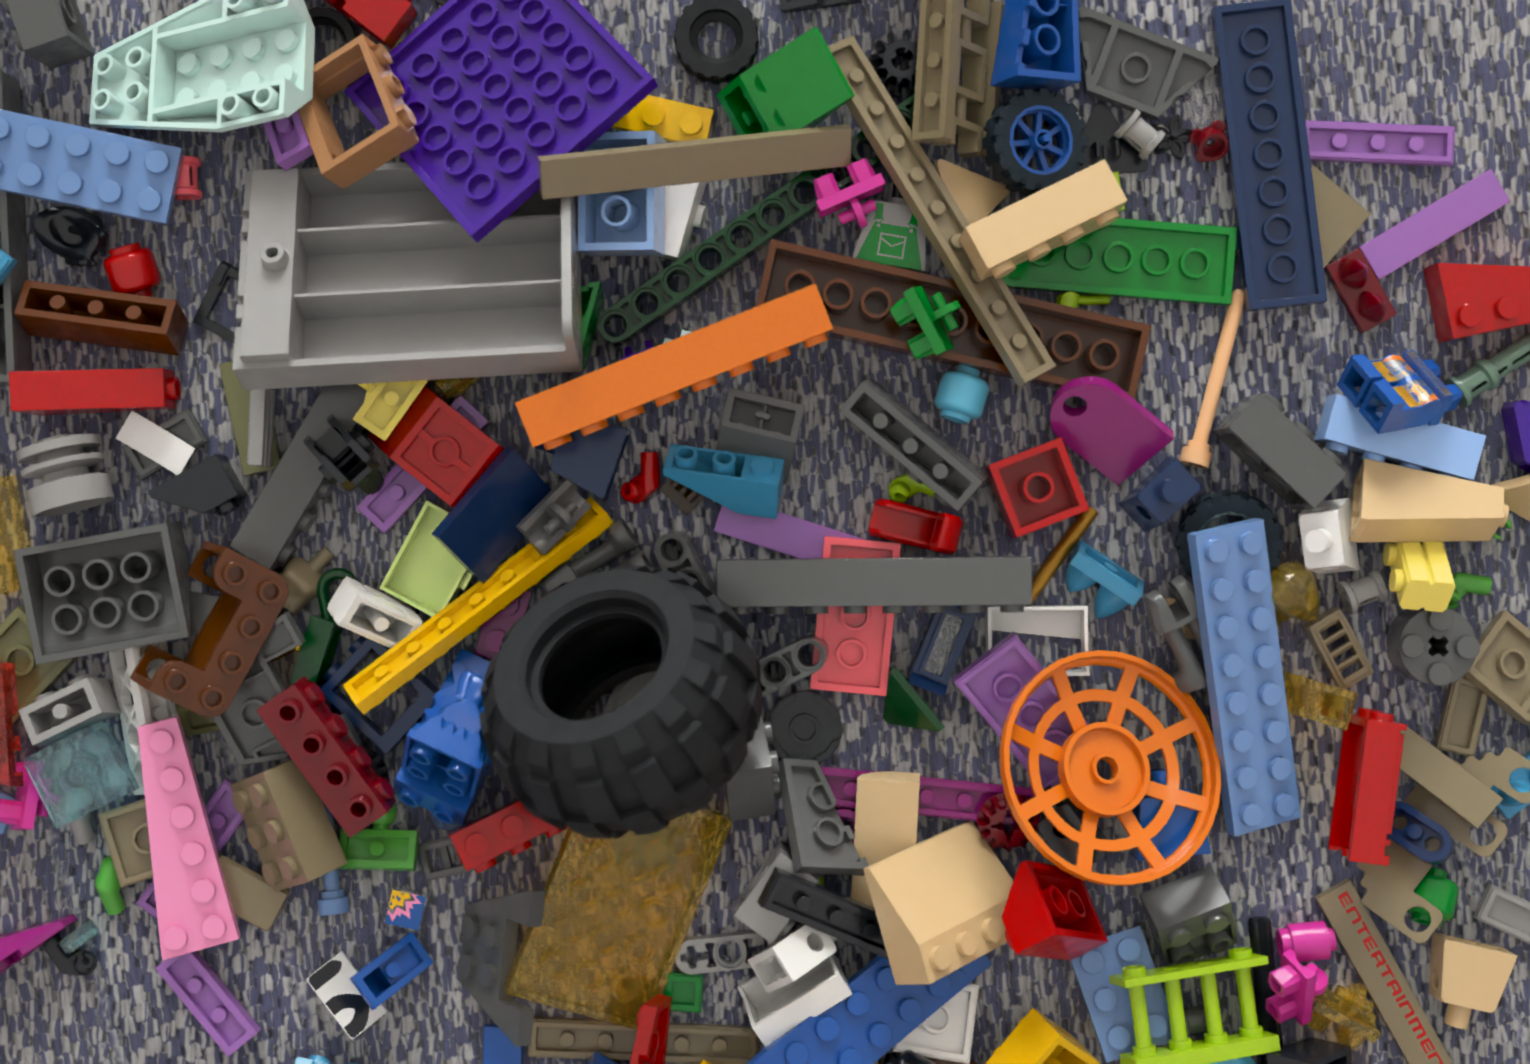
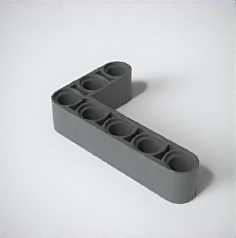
[654,531,829,698]

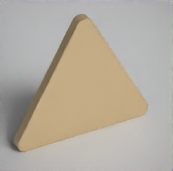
[934,159,1009,225]

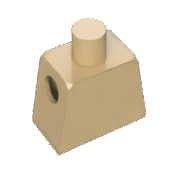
[1429,932,1517,1030]

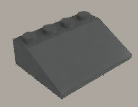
[13,521,191,665]

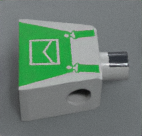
[852,182,926,273]

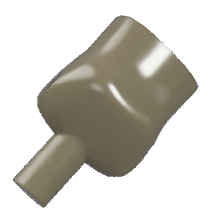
[280,546,335,615]

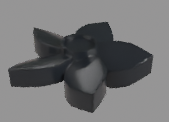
[1152,114,1192,160]

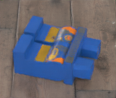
[1337,350,1463,434]

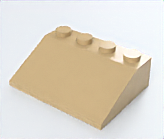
[863,821,1013,985]

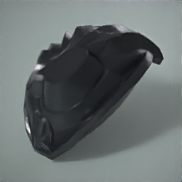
[33,206,109,267]

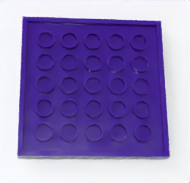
[344,0,658,243]

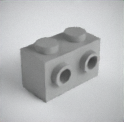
[18,674,121,746]

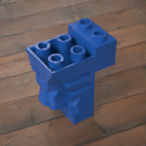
[393,649,492,826]

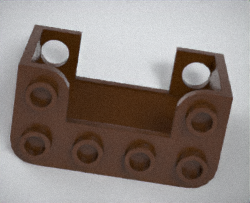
[130,541,289,718]

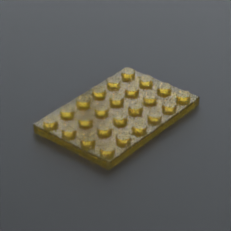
[504,808,733,1030]

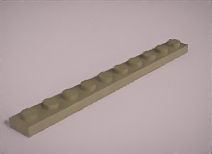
[828,35,1056,388]

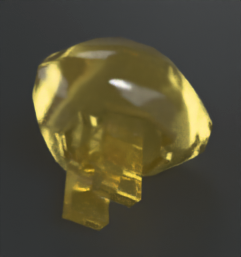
[1270,562,1319,625]

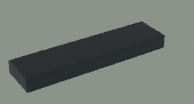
[757,867,888,959]

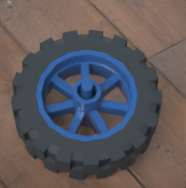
[982,88,1089,196]

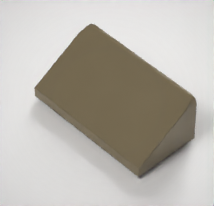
[220,855,290,931]

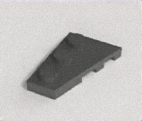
[778,758,869,876]

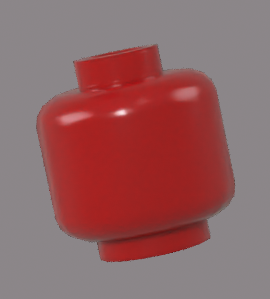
[103,242,161,297]

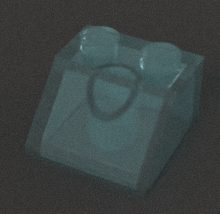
[22,719,140,829]

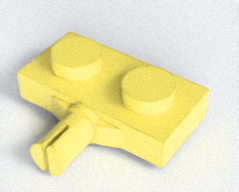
[353,380,429,441]

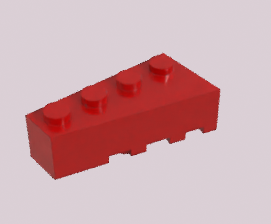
[1423,263,1530,343]

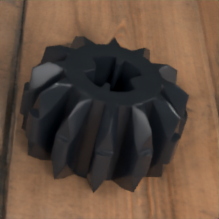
[869,30,918,97]

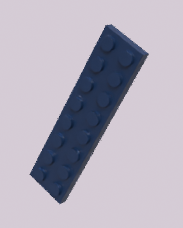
[1211,0,1327,312]

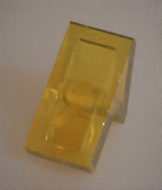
[1283,671,1358,731]

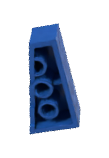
[990,0,1081,92]

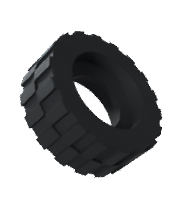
[674,0,759,85]

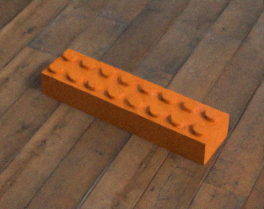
[515,283,833,451]

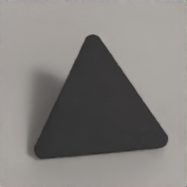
[1077,101,1148,174]

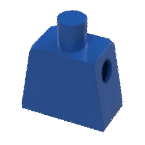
[1131,768,1211,861]

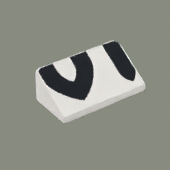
[306,951,388,1040]

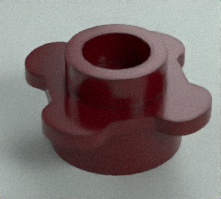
[1189,120,1229,162]

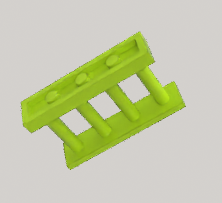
[1109,947,1281,1064]

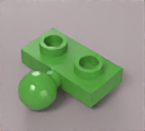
[339,804,419,871]

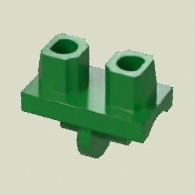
[890,285,961,359]

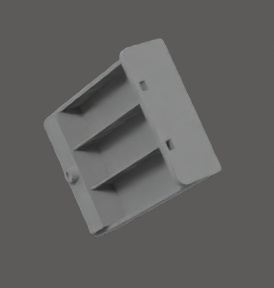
[232,162,582,390]

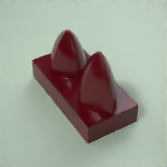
[1324,247,1397,334]

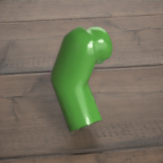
[1447,572,1492,610]
[95,855,126,915]

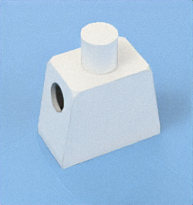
[1299,498,1360,574]
[747,924,838,993]

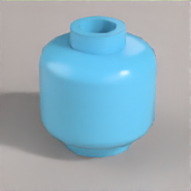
[934,365,989,425]

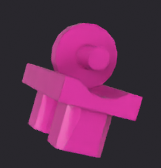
[813,158,886,229]
[0,758,63,831]
[1265,949,1328,1026]

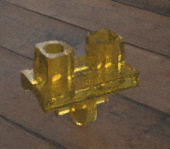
[1307,982,1381,1050]

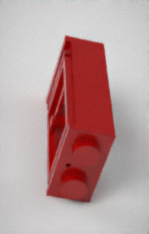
[1327,707,1407,866]

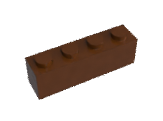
[14,280,189,356]

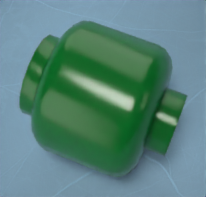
[1407,867,1459,927]

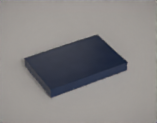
[432,445,551,583]

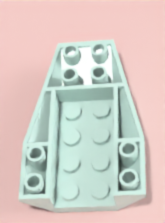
[89,0,315,133]

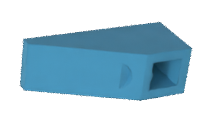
[663,444,784,519]

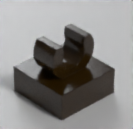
[659,478,705,515]

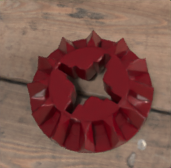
[977,793,1039,852]

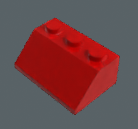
[1002,860,1108,961]

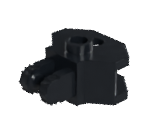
[303,414,384,495]

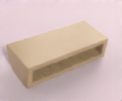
[851,771,920,908]

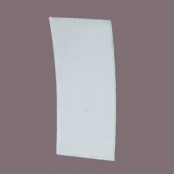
[115,411,195,475]

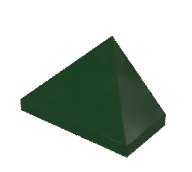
[883,665,945,732]

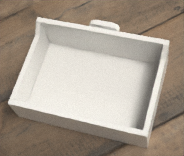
[660,182,707,261]
[985,605,1090,676]
[737,954,852,1047]

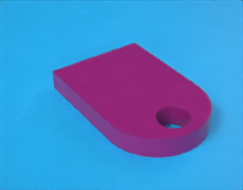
[1050,376,1174,486]

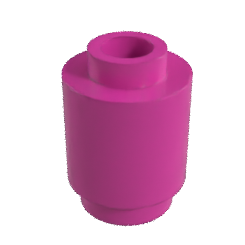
[1275,920,1337,962]

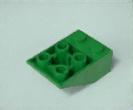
[716,27,855,135]

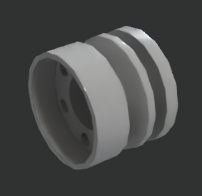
[15,433,115,518]

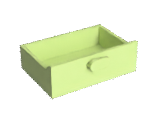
[379,500,473,617]

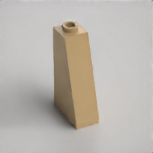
[1349,458,1509,543]

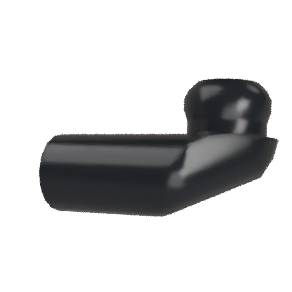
[41,934,97,976]

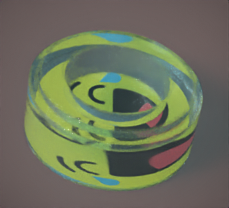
[58,919,99,954]

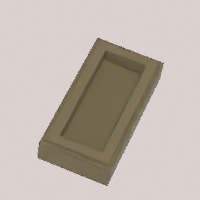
[1434,677,1488,757]

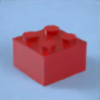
[984,437,1089,538]

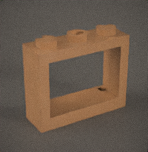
[298,33,420,190]

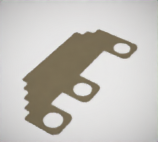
[1357,747,1530,943]

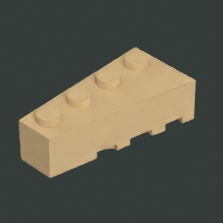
[959,159,1128,280]

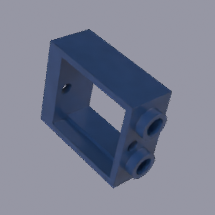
[320,636,439,754]

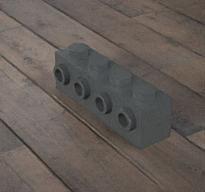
[839,378,989,511]

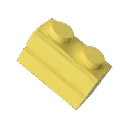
[1383,542,1455,612]

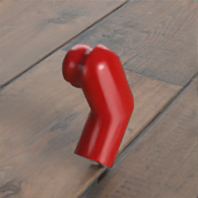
[621,452,660,504]

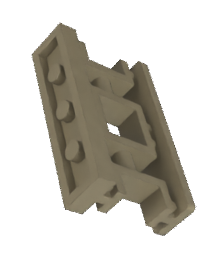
[911,0,1004,158]

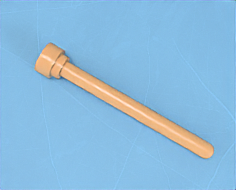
[1179,289,1245,469]

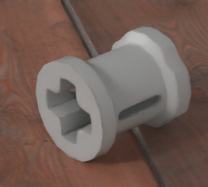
[1113,108,1165,160]
[1336,570,1388,615]

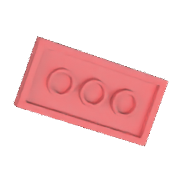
[810,536,901,696]

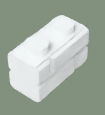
[327,576,423,648]

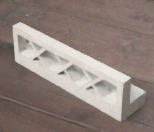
[109,641,178,795]

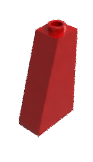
[9,368,181,416]

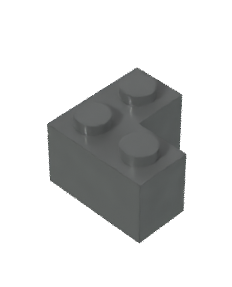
[724,714,781,821]

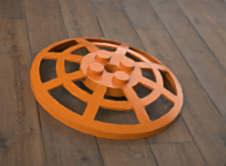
[999,650,1221,886]

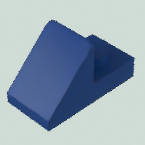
[350,932,434,1010]

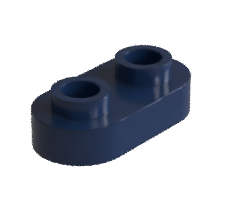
[1387,801,1454,865]

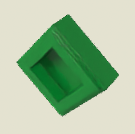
[664,970,704,1013]

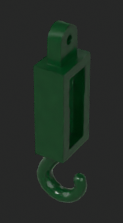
[289,568,358,688]

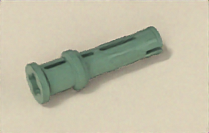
[1444,332,1530,408]

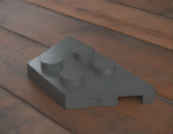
[1078,6,1219,121]

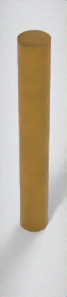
[1030,506,1099,606]

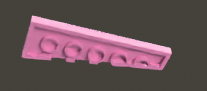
[137,715,241,960]

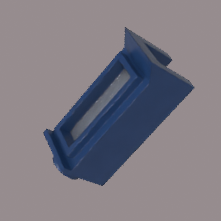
[906,605,978,697]

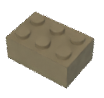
[230,760,348,892]

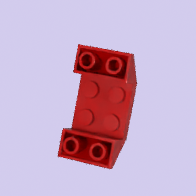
[367,385,535,508]

